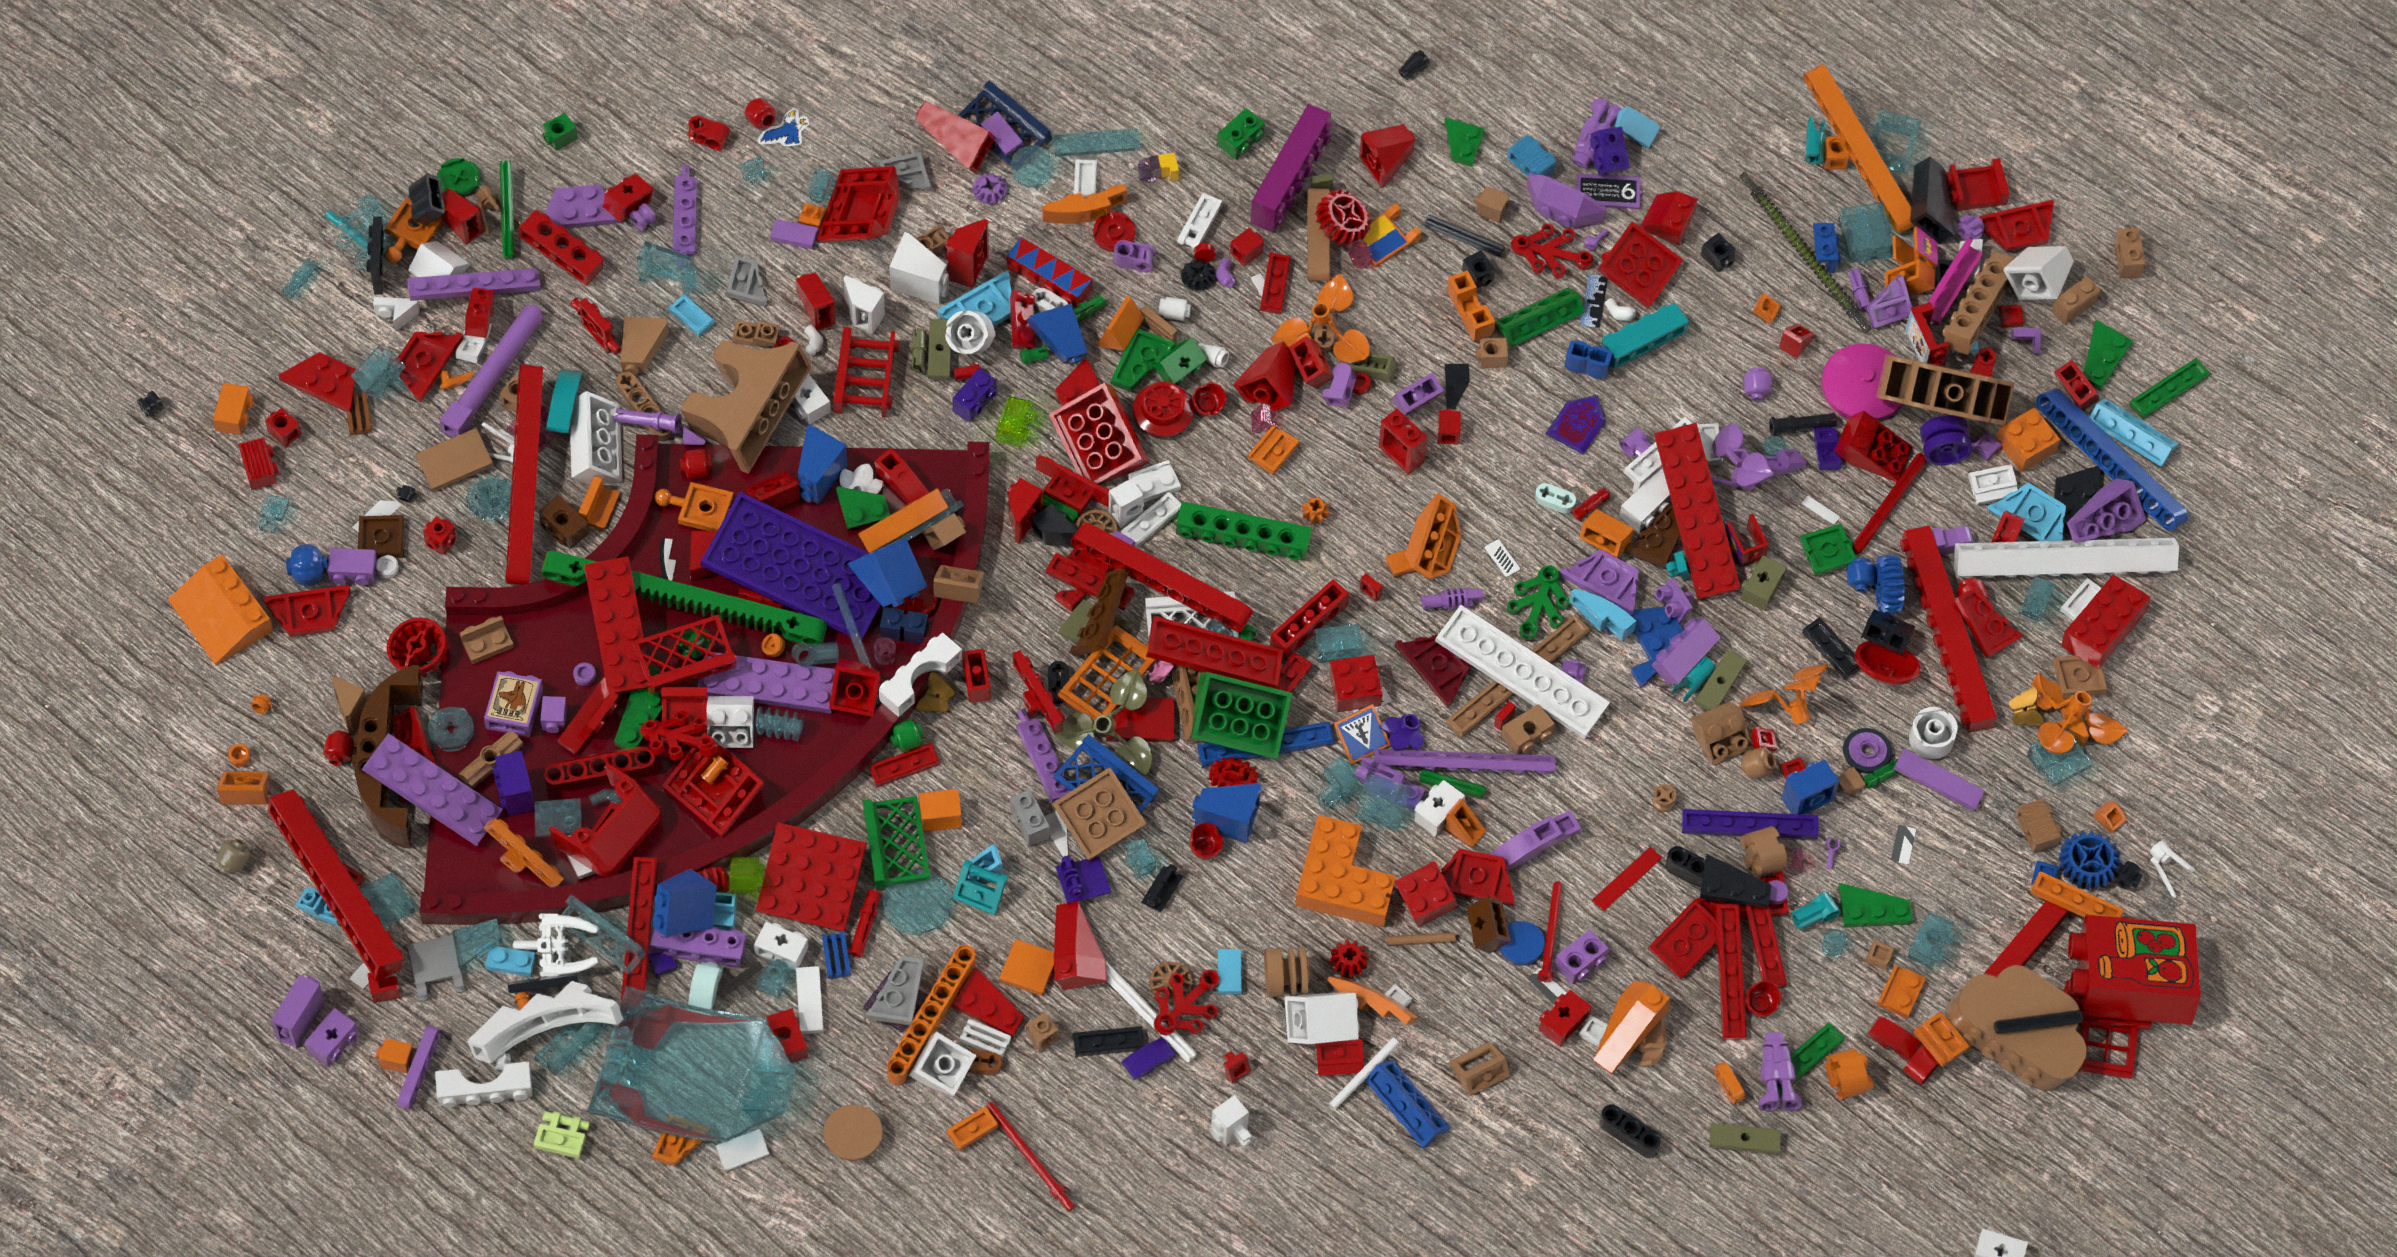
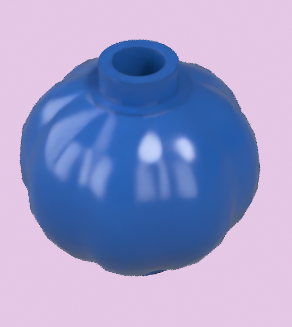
[286,544,329,587]

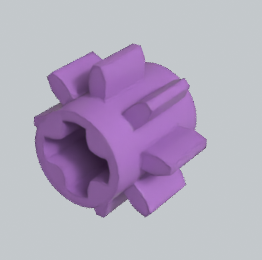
[1957,214,1984,240]

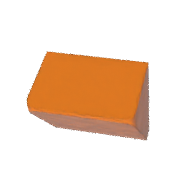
[2093,801,2127,833]

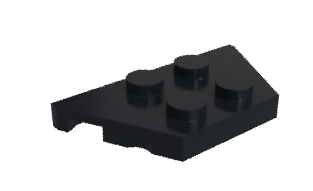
[2054,466,2101,540]

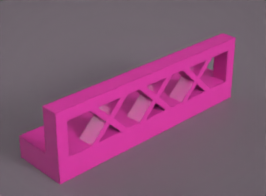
[1927,237,1983,325]

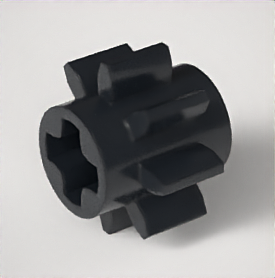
[2114,861,2143,890]

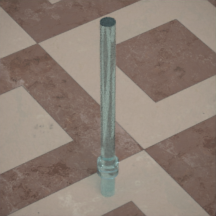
[832,583,882,706]

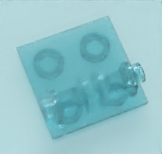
[535,798,582,837]

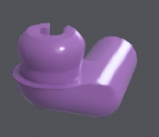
[1216,258,1235,288]

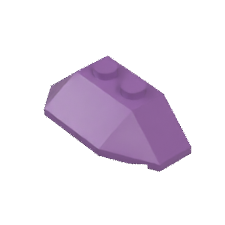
[1527,173,1607,229]

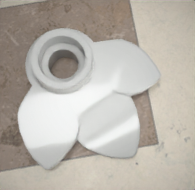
[840,464,883,494]

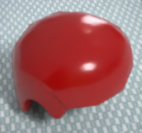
[1192,382,1227,417]
[1189,822,1223,860]
[1745,980,1782,1017]

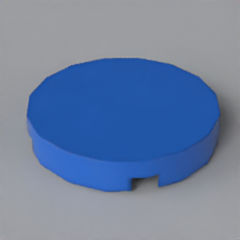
[1499,921,1545,966]

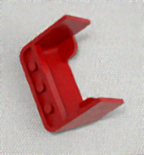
[549,763,661,877]

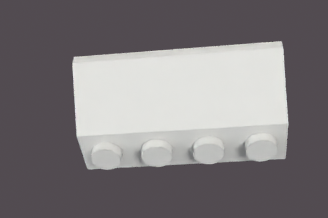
[570,391,622,485]

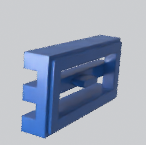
[822,931,851,979]

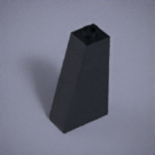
[1910,156,1955,244]

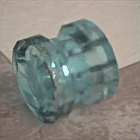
[1821,929,1846,957]

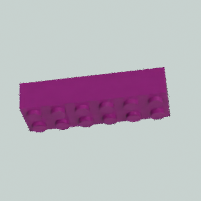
[1250,103,1333,233]

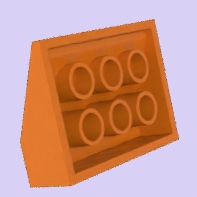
[168,554,273,666]

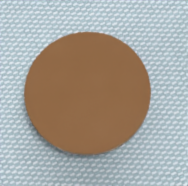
[824,1105,882,1161]

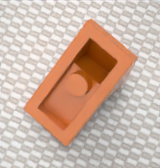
[2056,698,2089,747]

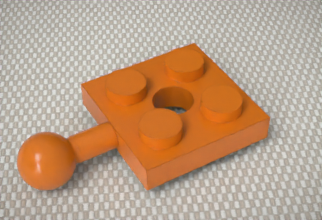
[384,198,444,264]
[654,482,734,531]

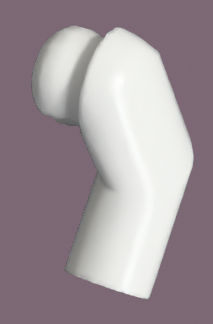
[1605,298,1636,321]

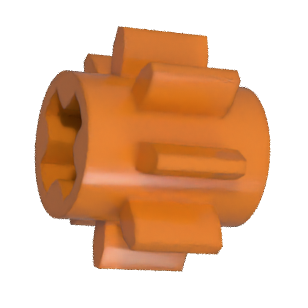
[1302,497,1329,525]

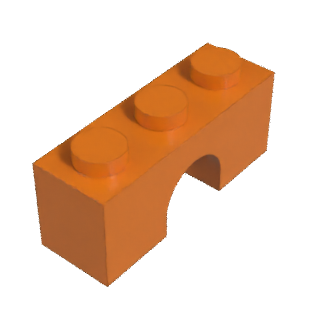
[1447,270,1495,342]

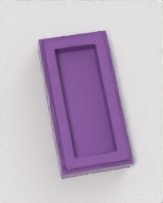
[981,112,1024,157]
[770,219,818,249]

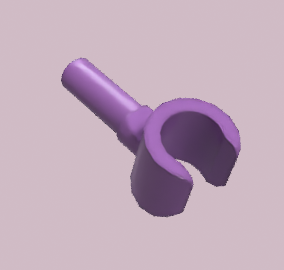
[1584,229,1609,251]
[1825,837,1840,869]

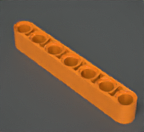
[887,945,976,1085]

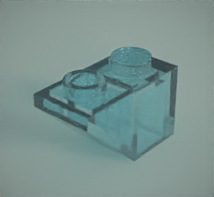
[2019,576,2056,622]

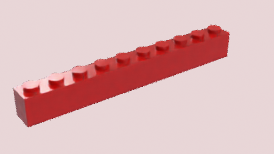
[1900,525,1997,733]
[267,789,404,981]

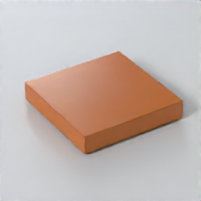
[999,939,1054,996]

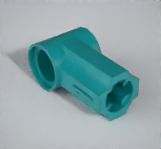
[1791,892,1840,931]

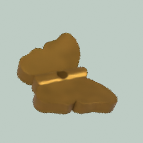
[917,672,955,712]
[2009,686,2044,727]

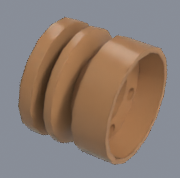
[1264,946,1310,997]

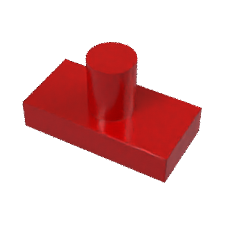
[1991,510,2025,543]

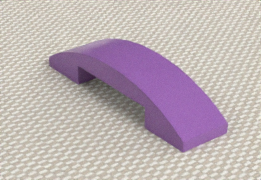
[1726,449,1807,476]

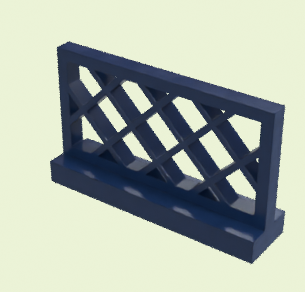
[957,80,1052,171]

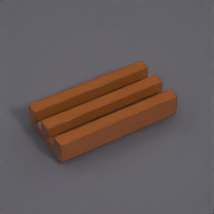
[346,391,372,436]

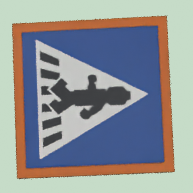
[1333,704,1390,764]

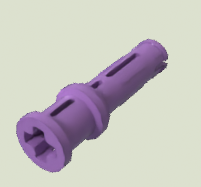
[614,408,682,433]

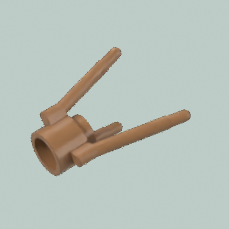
[476,187,522,236]

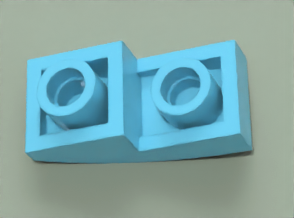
[296,887,340,926]

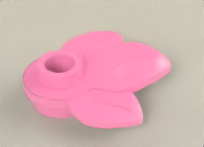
[1148,660,1174,684]

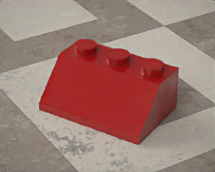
[945,219,989,289]

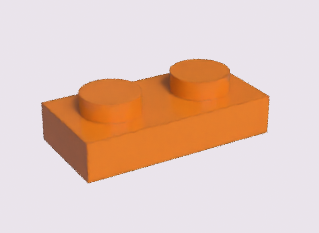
[946,1106,998,1151]

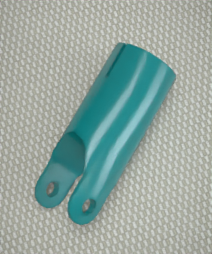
[1805,116,1826,164]
[1671,656,1716,702]

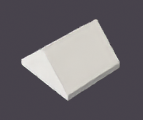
[409,241,470,277]

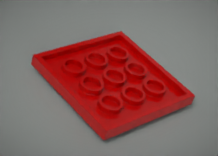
[755,822,867,932]

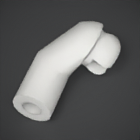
[804,325,823,355]

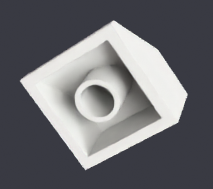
[908,1032,976,1096]

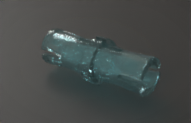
[281,258,318,299]

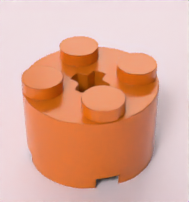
[1825,1048,1873,1100]

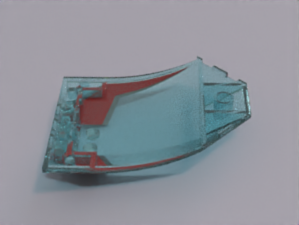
[588,986,797,1142]

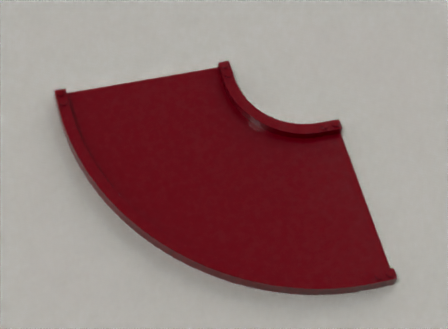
[420,434,990,925]

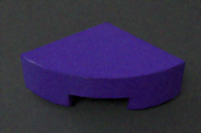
[648,953,678,977]

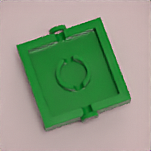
[1799,524,1856,577]

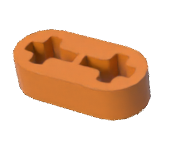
[1713,1061,1745,1104]

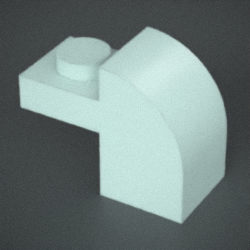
[688,962,724,1011]

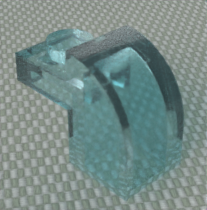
[1318,756,1356,810]

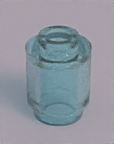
[808,169,834,202]

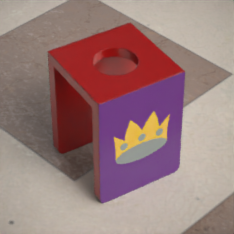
[1725,514,1769,568]

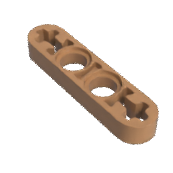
[616,372,672,441]

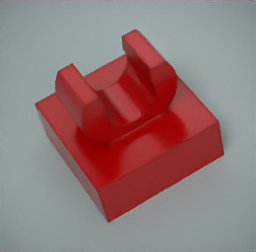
[1223,1051,1251,1083]

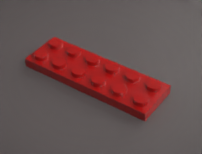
[584,556,651,694]
[1146,616,1283,689]

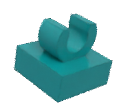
[1666,551,1692,581]

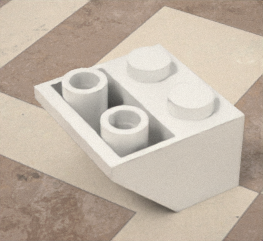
[843,275,885,335]
[707,696,754,748]

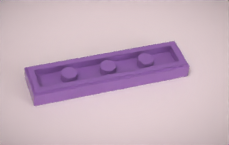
[1893,748,1984,811]

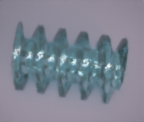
[755,706,804,741]

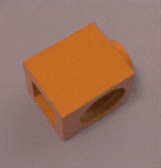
[1824,136,1849,170]

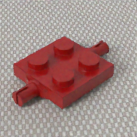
[570,297,622,355]

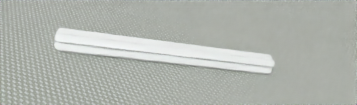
[1106,962,1196,1062]

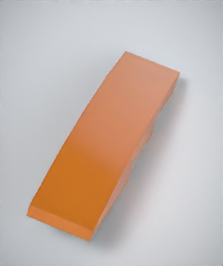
[858,488,949,553]
[1327,976,1418,1025]

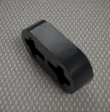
[1048,661,1069,704]

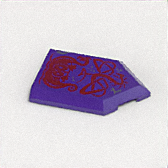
[1546,395,1605,455]

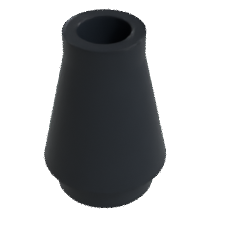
[1398,50,1430,80]

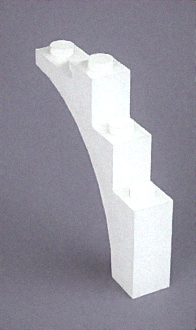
[467,981,623,1063]

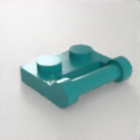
[953,859,1009,915]

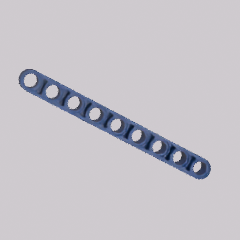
[2036,388,2188,530]

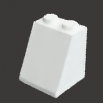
[890,232,949,304]
[2003,246,2074,300]
[1285,992,1360,1044]

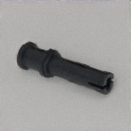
[1769,412,1837,436]

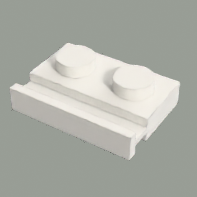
[1128,460,1181,503]
[1968,464,2018,505]

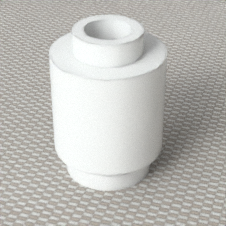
[1158,297,1191,321]

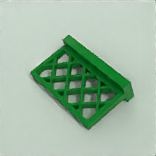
[863,796,930,891]

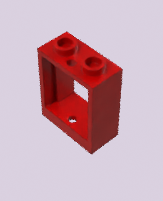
[1378,408,1428,475]

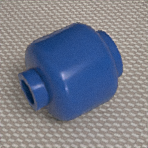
[1847,558,1876,592]

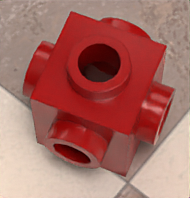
[423,516,457,555]

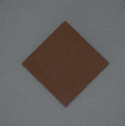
[358,515,404,558]

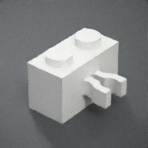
[1211,1095,1251,1148]

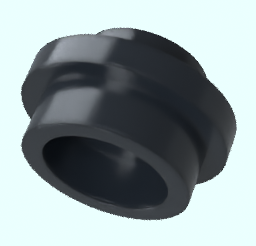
[396,485,418,503]

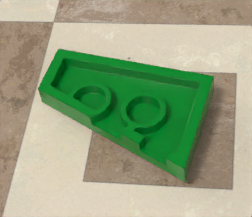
[2083,319,2133,391]
[1111,329,1176,391]

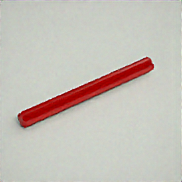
[1852,453,1927,553]

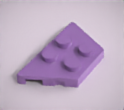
[545,184,623,229]
[1560,549,1639,616]

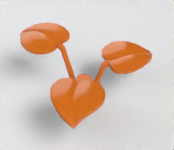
[1271,274,1370,364]
[1739,664,1829,724]
[2031,672,2128,754]

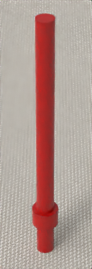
[986,1101,1075,1212]

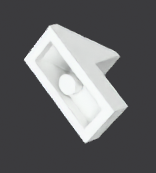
[373,297,420,331]

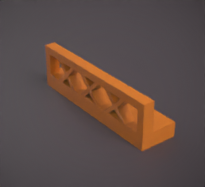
[2030,871,2124,918]

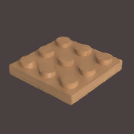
[1052,767,1147,861]

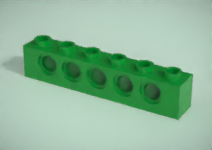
[1176,501,1312,561]

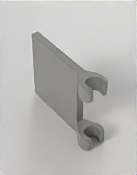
[407,935,465,1001]

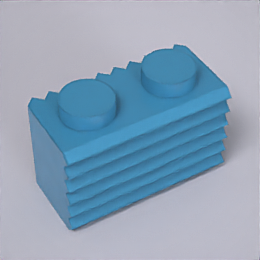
[1507,134,1556,177]

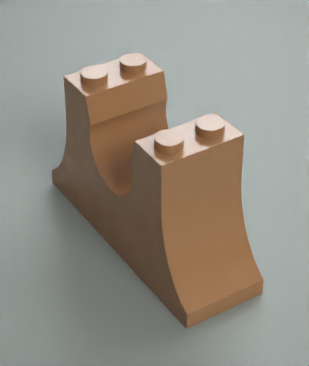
[681,340,812,473]

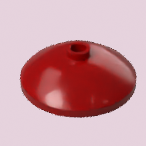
[1854,641,1920,685]

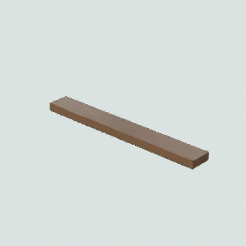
[1446,615,1590,738]

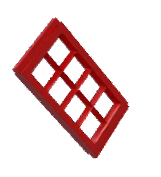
[2078,1023,2138,1079]

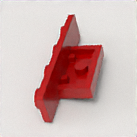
[1035,454,1110,514]
[557,676,619,754]

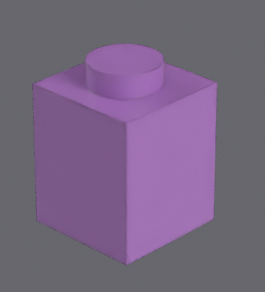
[541,696,567,733]

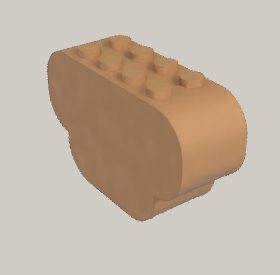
[1876,354,2015,425]
[1945,965,2087,1091]

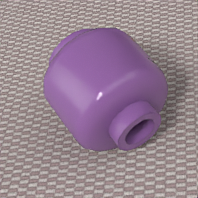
[1744,367,1772,401]

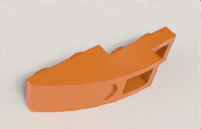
[1042,184,1127,224]

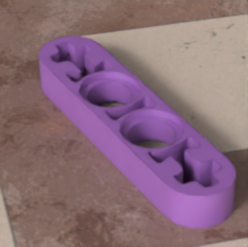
[397,1025,440,1110]

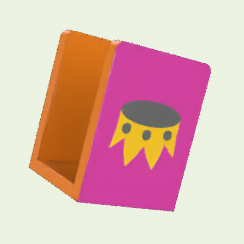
[1892,227,1938,268]

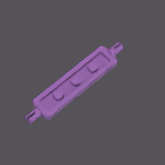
[672,165,697,269]
[1016,708,1070,804]

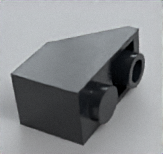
[1031,504,1078,546]

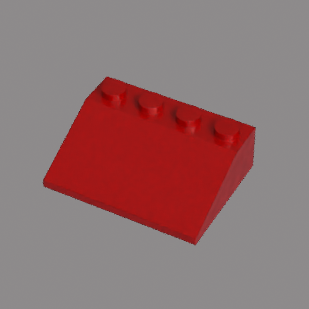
[1049,382,1150,485]

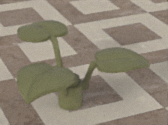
[1054,670,1152,776]

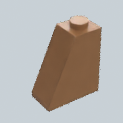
[621,317,669,375]

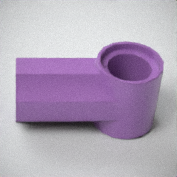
[1620,428,1651,458]

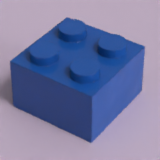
[1781,759,1839,815]

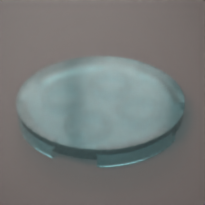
[883,869,952,935]

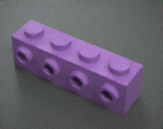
[649,926,747,968]

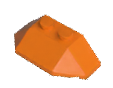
[1405,493,1461,579]

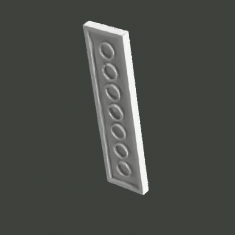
[1435,605,1610,739]

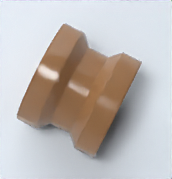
[1652,784,1676,812]

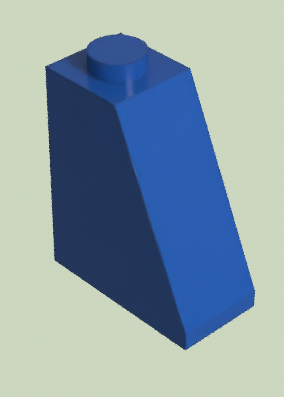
[1027,304,1088,364]

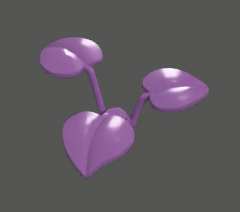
[1711,423,1774,491]

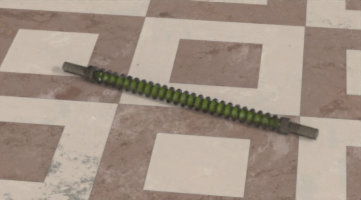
[1739,172,1871,333]

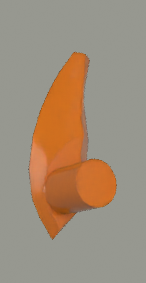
[440,371,475,389]

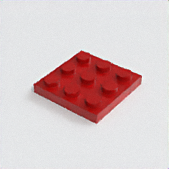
[1597,221,1683,309]

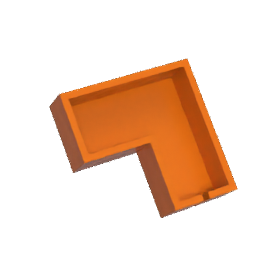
[1295,815,1396,927]

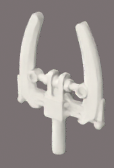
[513,913,600,977]

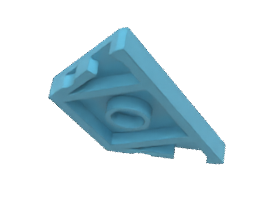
[937,270,1011,332]
[1987,482,2066,541]

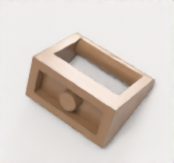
[1449,1041,1510,1096]

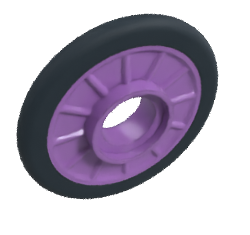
[1843,728,1892,773]

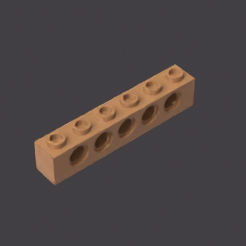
[1942,251,2015,355]

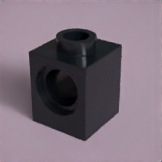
[1701,233,1736,272]
[1462,250,1495,289]

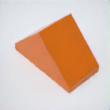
[1444,799,1486,847]

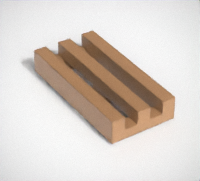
[1140,305,1177,342]

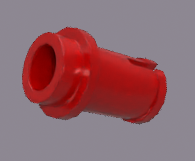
[953,363,980,382]

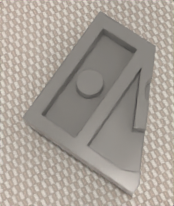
[725,256,767,307]

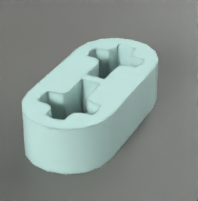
[1535,483,1576,514]

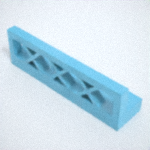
[2089,398,2179,467]

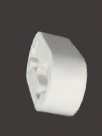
[1032,288,1068,312]

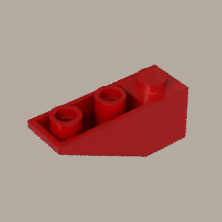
[874,448,929,504]

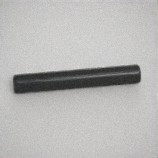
[1424,215,1505,257]
[1994,1010,2083,1034]

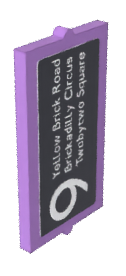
[1575,174,1642,209]

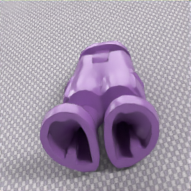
[1572,99,1622,168]
[1758,1032,1802,1111]

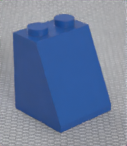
[798,424,848,505]
[848,538,928,607]
[1192,784,1262,843]
[653,869,717,936]

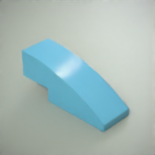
[1569,589,1636,641]

